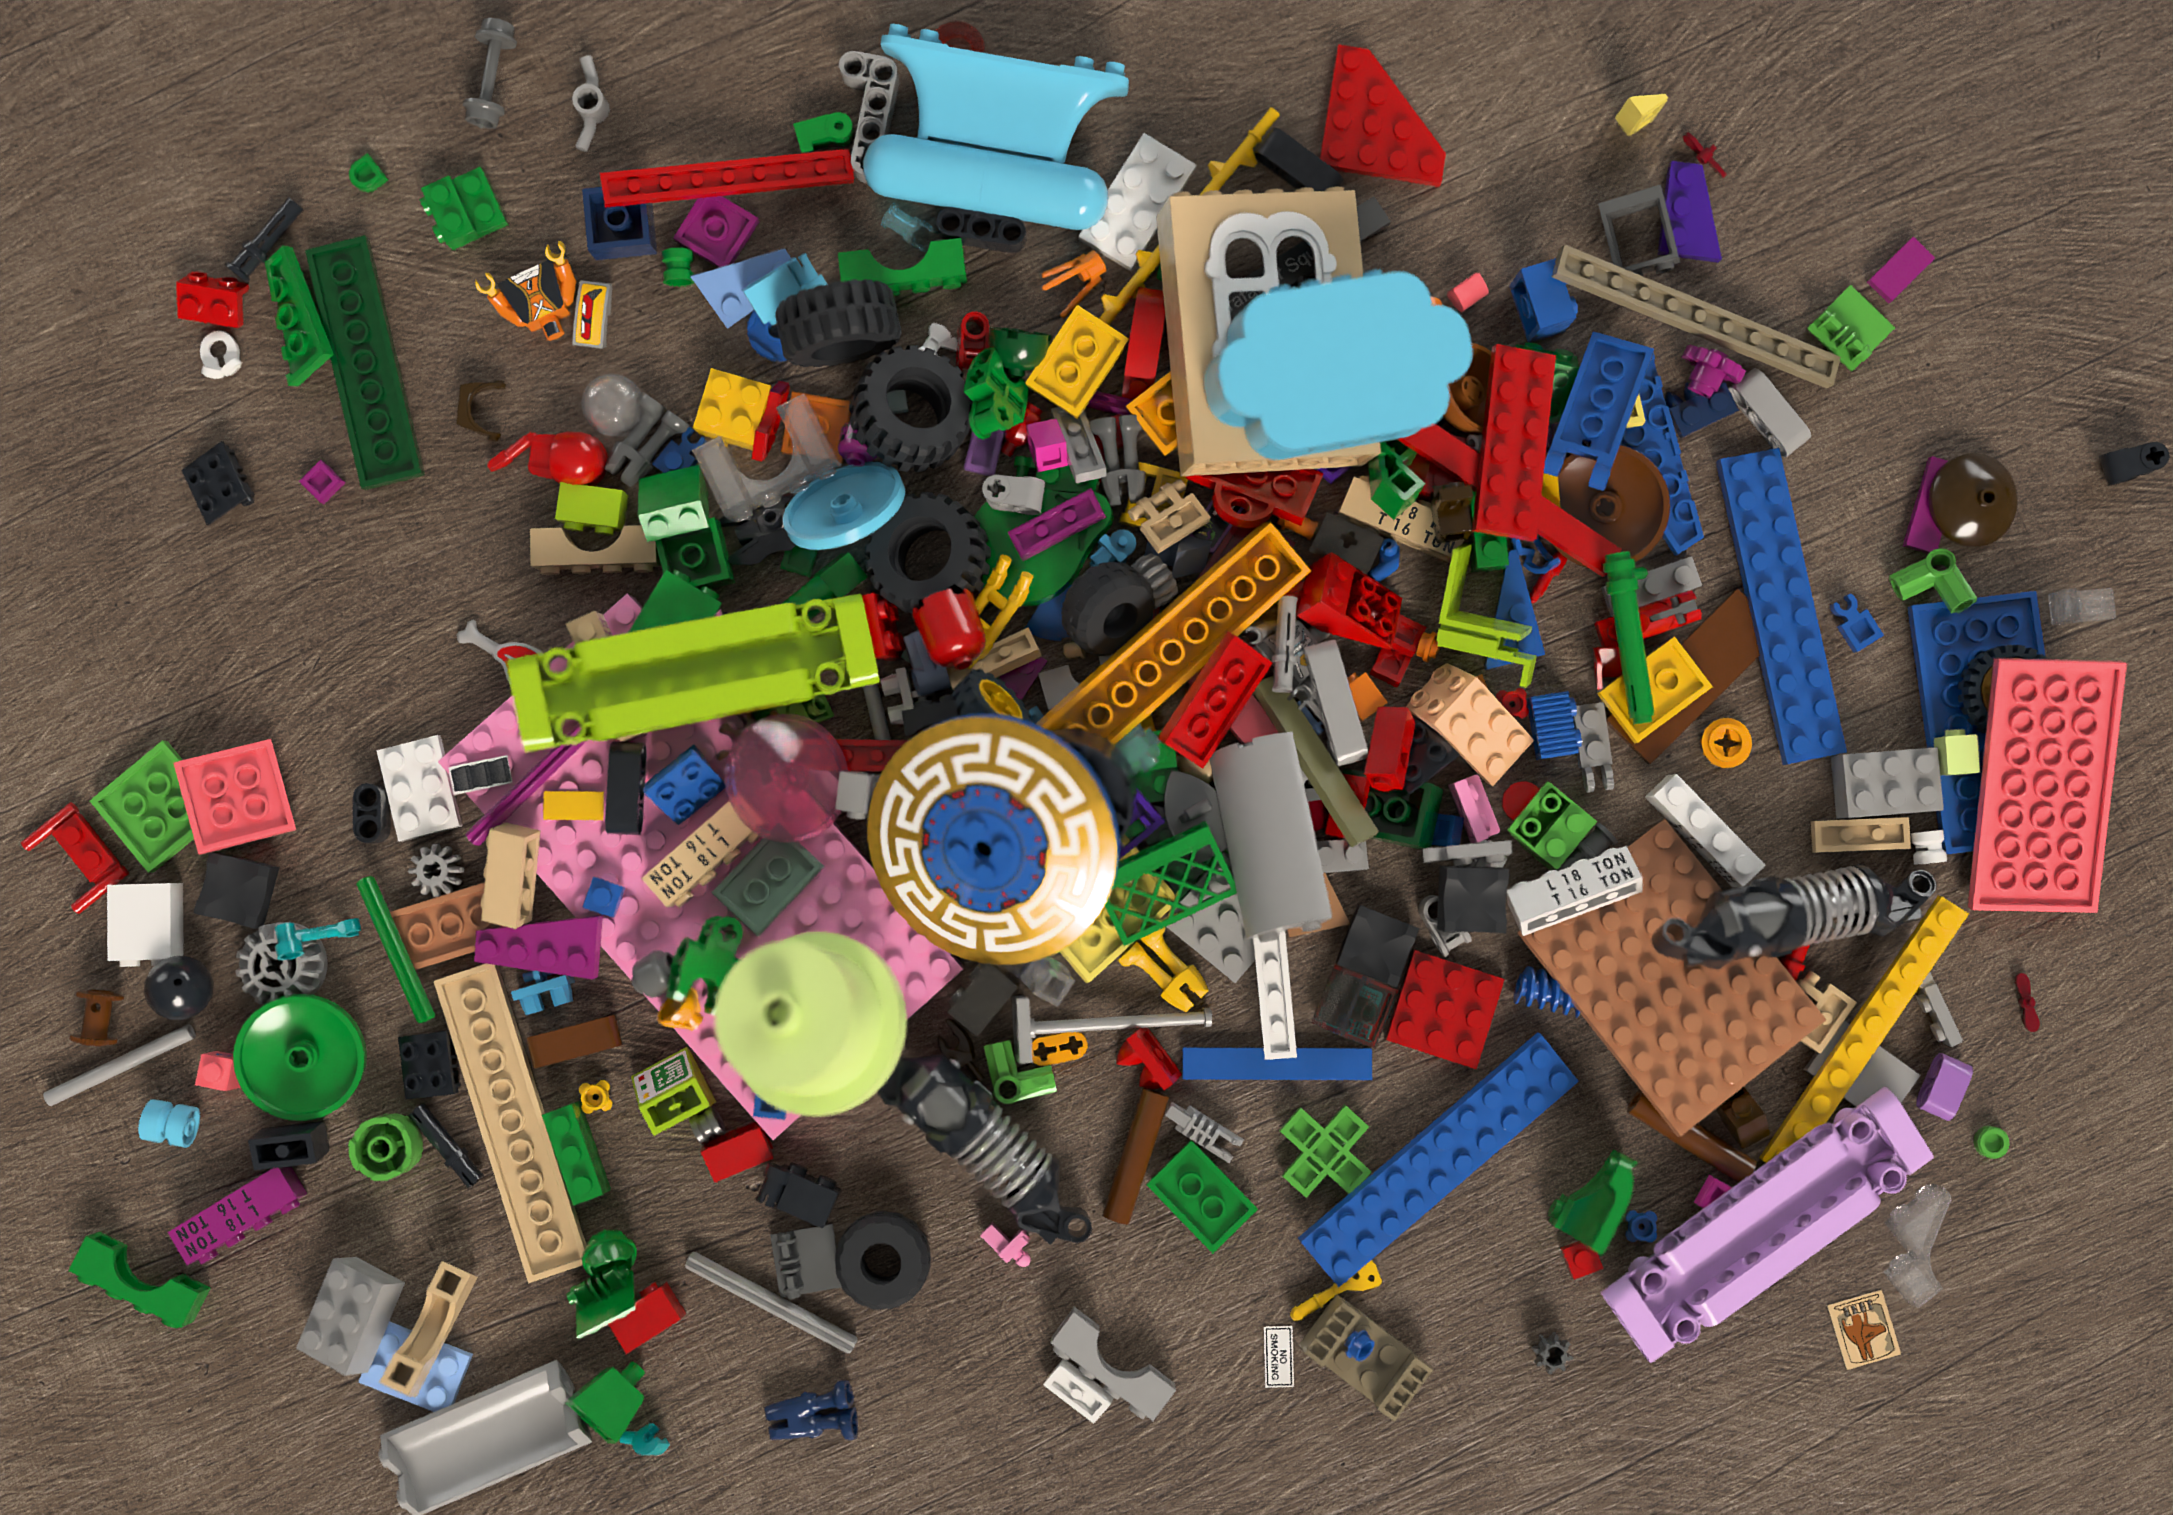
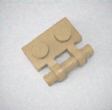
[1128,479,1211,554]
[1797,971,1857,1054]

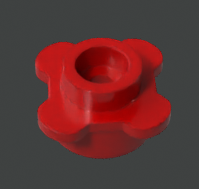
[1495,688,1529,719]

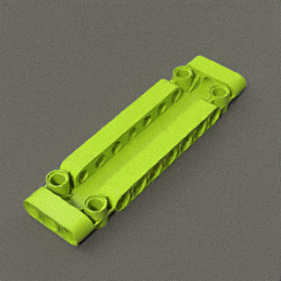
[506,593,879,752]

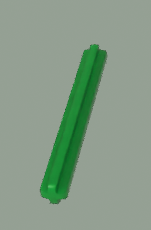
[356,876,435,1023]

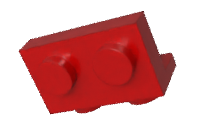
[176,272,249,328]

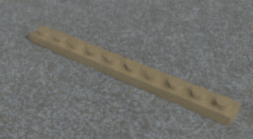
[1552,244,1840,389]

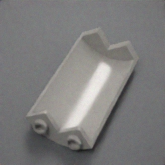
[1210,732,1333,943]
[379,1360,592,1515]

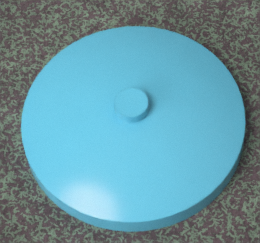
[783,462,905,550]

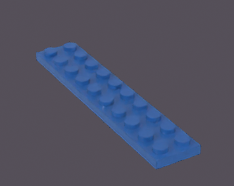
[1716,448,1847,765]
[1298,1032,1579,1287]

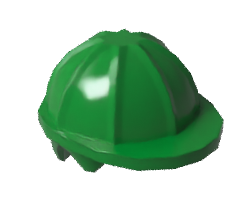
[581,1229,637,1279]

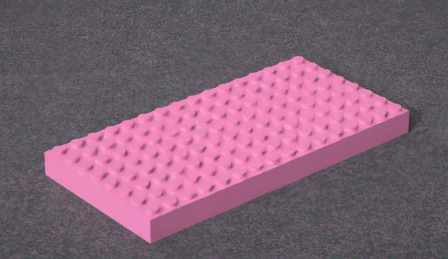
[438,593,965,1140]

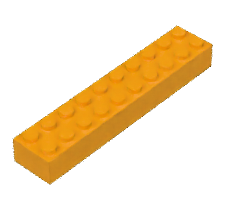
[1035,522,1311,745]

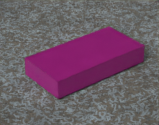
[1867,236,1935,304]

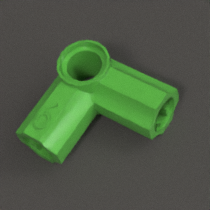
[1889,548,1977,613]
[983,1040,1057,1104]

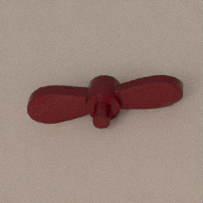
[1683,132,1727,178]
[2015,973,2040,1032]

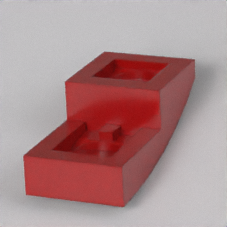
[1369,614,1427,687]

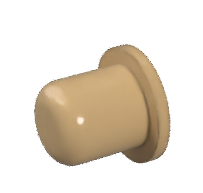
[1063,642,1086,659]

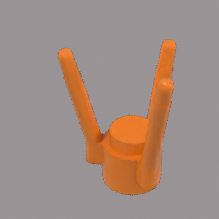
[1042,250,1107,318]

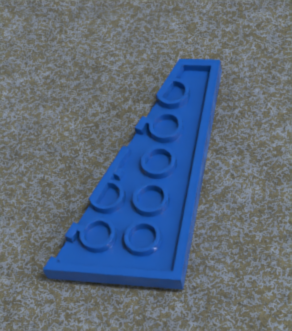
[1620,352,1704,556]

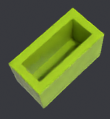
[555,482,629,536]

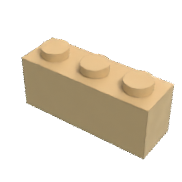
[481,822,541,929]

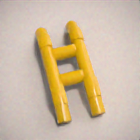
[967,554,1034,670]

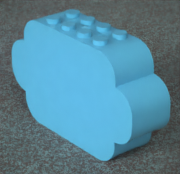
[1204,269,1472,460]

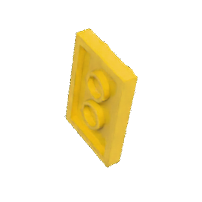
[1025,305,1129,419]
[1597,636,1713,744]

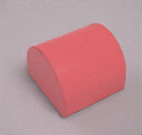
[1447,273,1489,312]

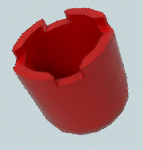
[912,589,986,670]

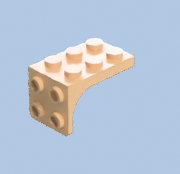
[1406,663,1534,786]

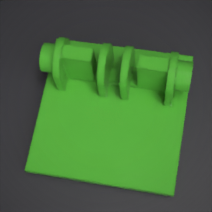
[1807,285,1895,372]

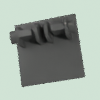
[770,1224,842,1299]

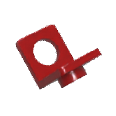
[1593,646,1622,690]

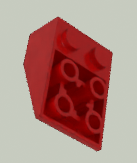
[1297,552,1402,650]

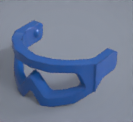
[1512,536,1561,574]

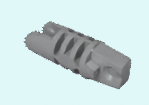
[1165,1102,1244,1163]

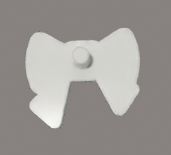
[918,323,957,356]

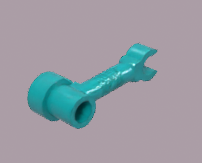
[275,918,361,960]

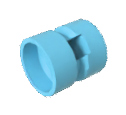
[138,1099,200,1148]

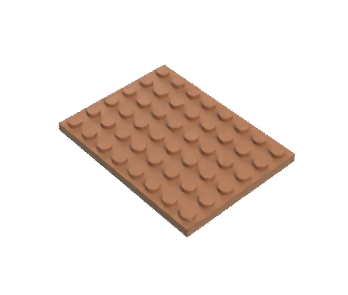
[1517,819,1826,1137]

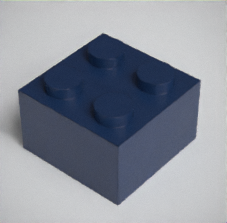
[582,187,657,260]

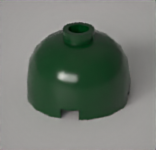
[989,327,1051,376]

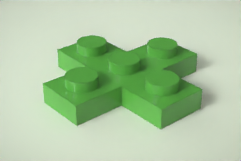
[1279,1104,1372,1198]

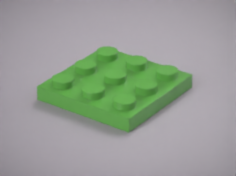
[90,740,194,873]

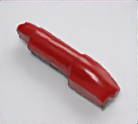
[487,432,537,472]
[1530,551,1568,603]

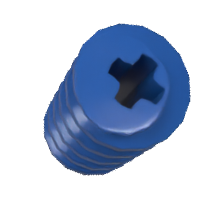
[1514,966,1580,1018]

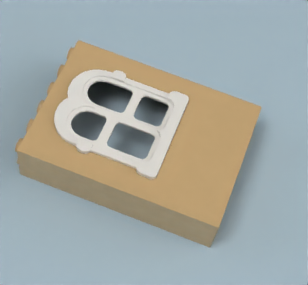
[1156,187,1381,476]

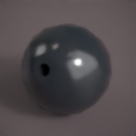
[144,956,214,1020]

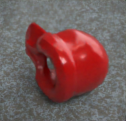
[528,431,608,486]

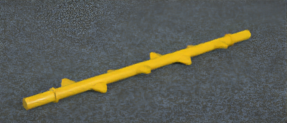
[1099,108,1280,325]

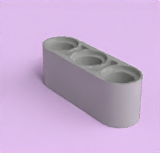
[1729,368,1811,458]

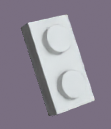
[1043,1359,1114,1423]

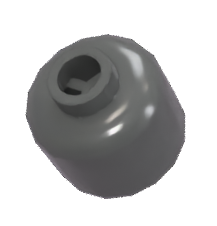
[631,950,674,998]

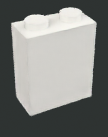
[107,883,183,967]

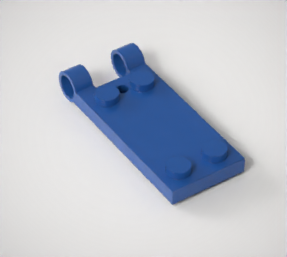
[1544,331,1654,491]

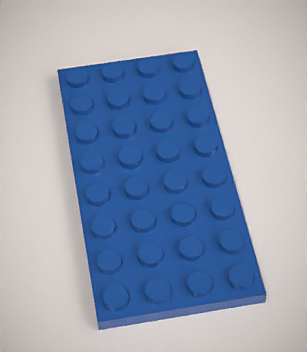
[1907,591,2045,854]

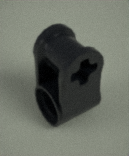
[2099,442,2170,486]

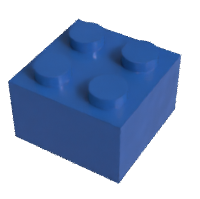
[1509,258,1578,343]

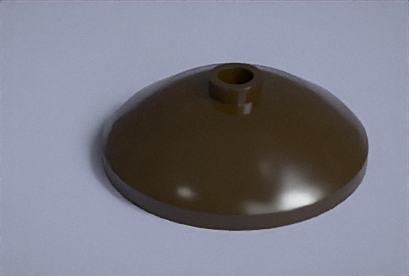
[1929,453,2018,547]

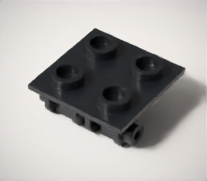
[181,441,255,526]
[1403,718,1460,794]
[398,1030,461,1100]

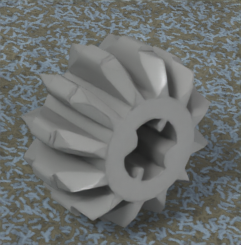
[1131,553,1178,609]
[408,844,465,897]

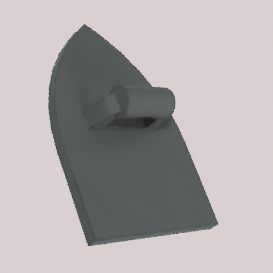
[1164,771,1228,869]

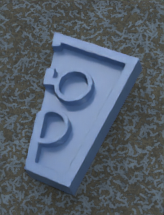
[690,248,792,329]

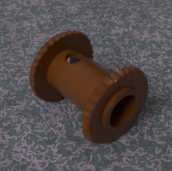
[70,989,124,1046]

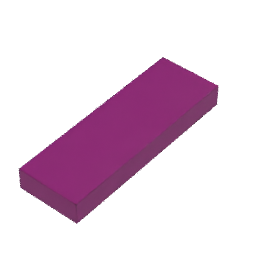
[1903,456,1947,554]
[1008,488,1106,561]

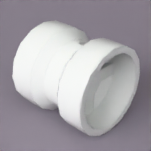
[1910,830,1947,865]

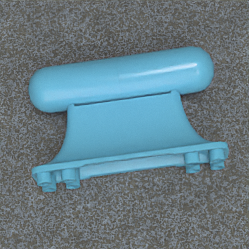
[863,24,1129,230]

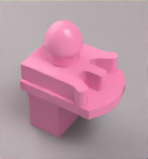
[980,1222,1031,1267]

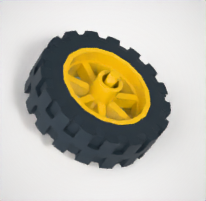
[953,669,1033,723]

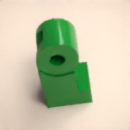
[793,112,854,153]

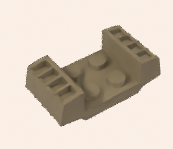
[1299,1294,1433,1422]

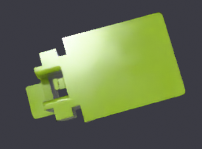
[1436,543,1537,687]

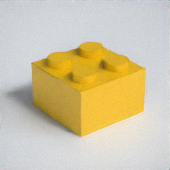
[693,368,772,450]

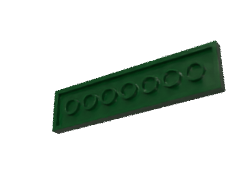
[305,235,425,490]

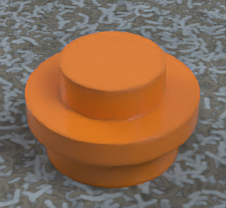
[1416,631,1440,663]

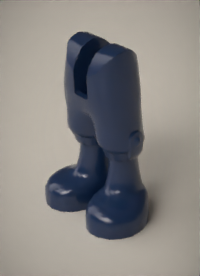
[764,1380,858,1441]

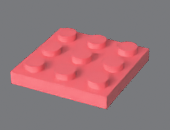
[173,739,296,855]

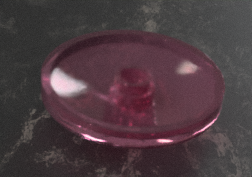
[725,714,848,843]

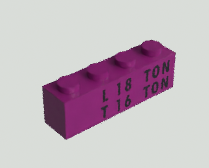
[168,1166,307,1265]

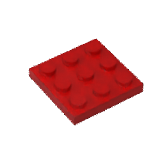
[1385,950,1505,1069]

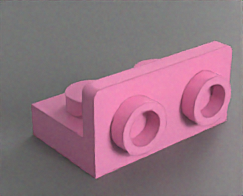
[1448,774,1500,843]

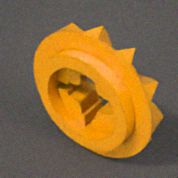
[1700,718,1752,768]

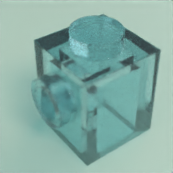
[1115,725,1161,776]

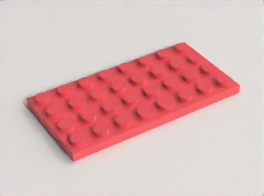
[1968,658,2127,913]

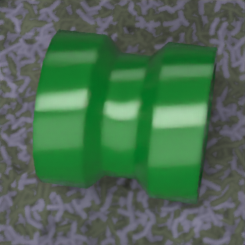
[662,248,694,287]

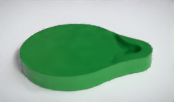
[974,489,1114,606]

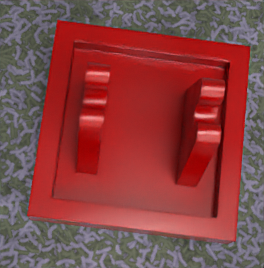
[862,593,905,661]

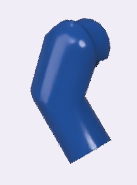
[1367,538,1400,583]

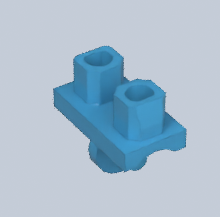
[1089,530,1136,567]
[511,970,575,1015]

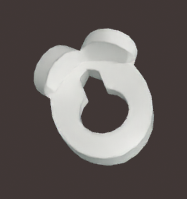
[200,331,242,379]

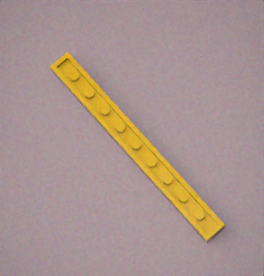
[1759,895,1969,1163]

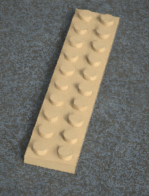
[434,964,586,1283]

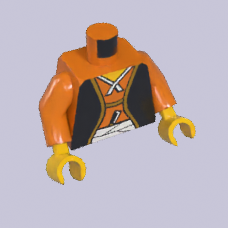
[475,241,576,341]

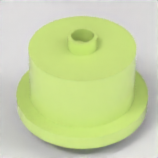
[715,932,907,1116]

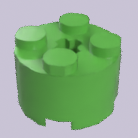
[349,1113,423,1181]

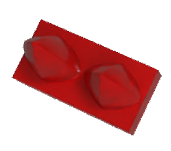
[1116,1027,1182,1090]

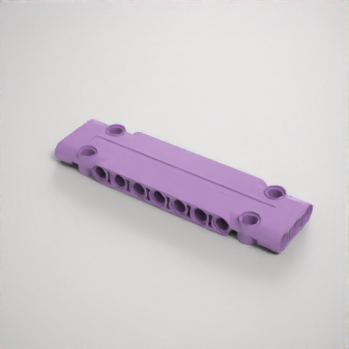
[1600,1087,1934,1364]

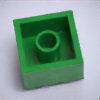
[655,517,735,590]

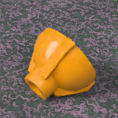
[657,986,703,1031]

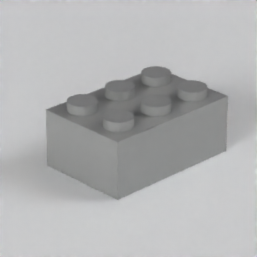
[1831,747,1944,819]
[296,1257,405,1376]

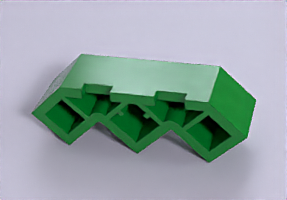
[1368,439,1425,520]

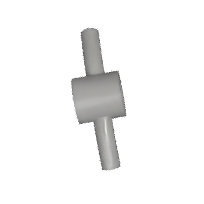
[572,55,610,152]

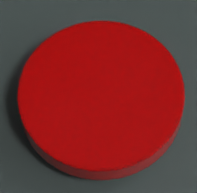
[1501,781,1540,821]

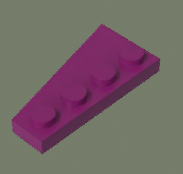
[474,915,603,979]

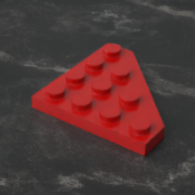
[1320,44,1446,187]

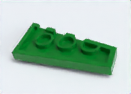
[265,246,334,387]

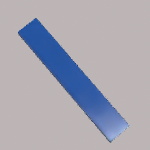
[1182,1047,1372,1080]

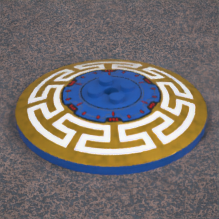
[868,714,1119,965]

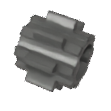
[1531,1332,1573,1374]

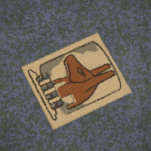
[1827,1290,1901,1370]

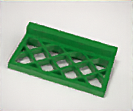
[1105,821,1237,946]

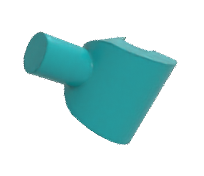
[620,1423,670,1456]

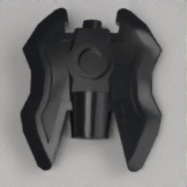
[719,490,796,565]

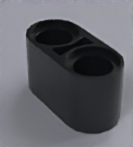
[352,783,391,843]

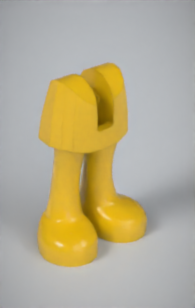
[1117,927,1209,1013]

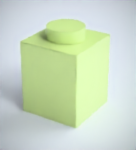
[1934,729,1980,776]

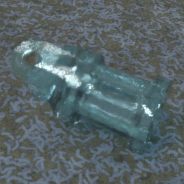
[880,202,939,253]

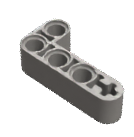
[839,51,900,183]
[1303,639,1368,767]

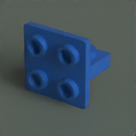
[643,744,727,825]

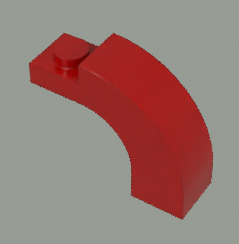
[1121,287,1165,400]

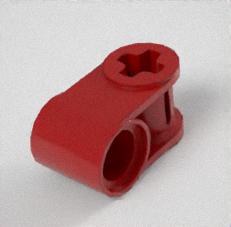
[955,311,989,371]

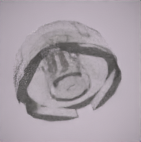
[581,373,643,438]

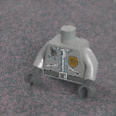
[1238,620,1330,710]

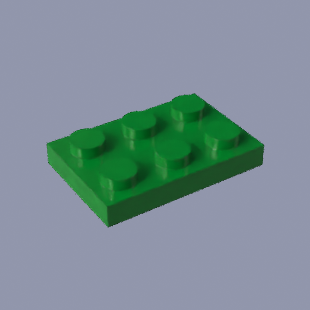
[1146,1140,1258,1254]

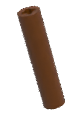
[1102,1088,1170,1225]
[1627,1090,1757,1183]

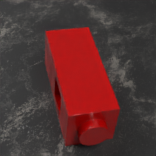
[1364,706,1416,791]

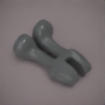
[605,391,690,487]
[1089,415,1145,506]

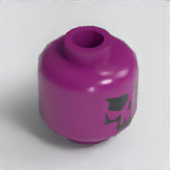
[838,422,877,467]

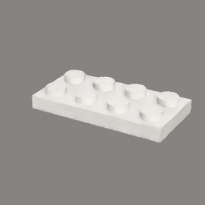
[1079,133,1196,271]

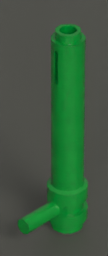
[1602,551,1655,724]

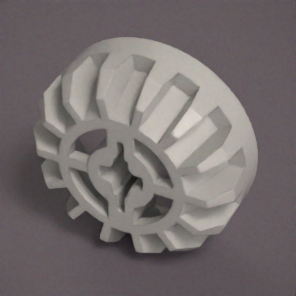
[235,922,328,1004]

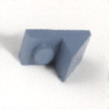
[1144,536,1212,578]

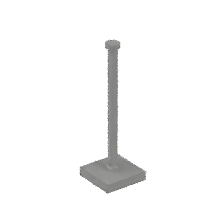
[1011,995,1212,1063]

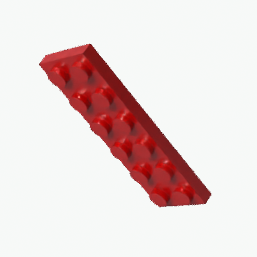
[1472,344,1556,542]

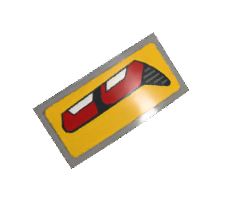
[572,280,612,349]

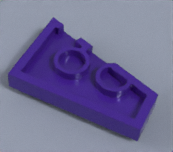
[1657,161,1722,263]

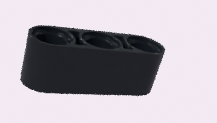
[1254,127,1344,192]
[937,207,1027,253]
[605,742,647,835]

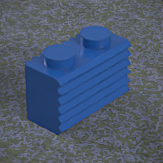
[1526,691,1582,760]

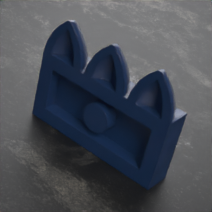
[1665,382,1739,439]

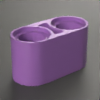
[1916,1053,1973,1121]

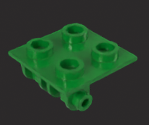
[566,1264,636,1339]

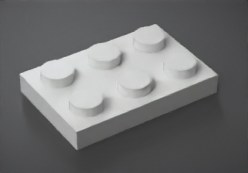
[377,735,463,842]

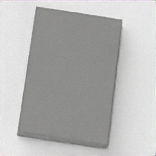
[1803,1020,1921,1107]

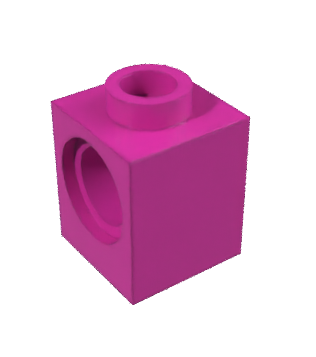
[1026,419,1068,472]

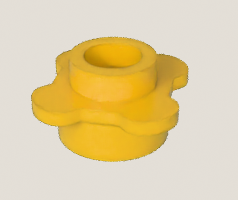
[579,1080,613,1114]

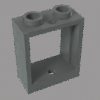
[1598,184,1681,277]

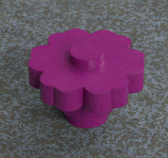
[1681,344,1746,398]

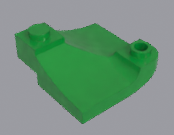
[1548,1149,1638,1255]

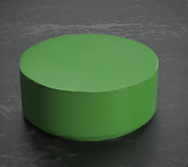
[1974,1126,2009,1159]

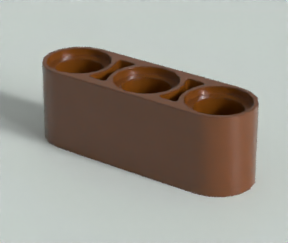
[526,1015,623,1068]

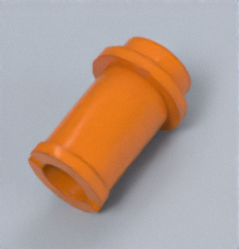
[1277,517,1319,540]

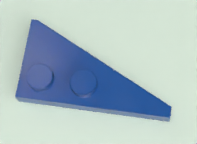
[1484,549,1545,671]

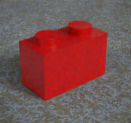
[608,1281,686,1354]

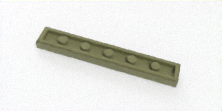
[1253,675,1379,848]

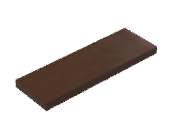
[1606,589,1760,765]

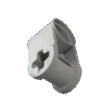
[982,475,1045,515]
[1418,895,1472,957]

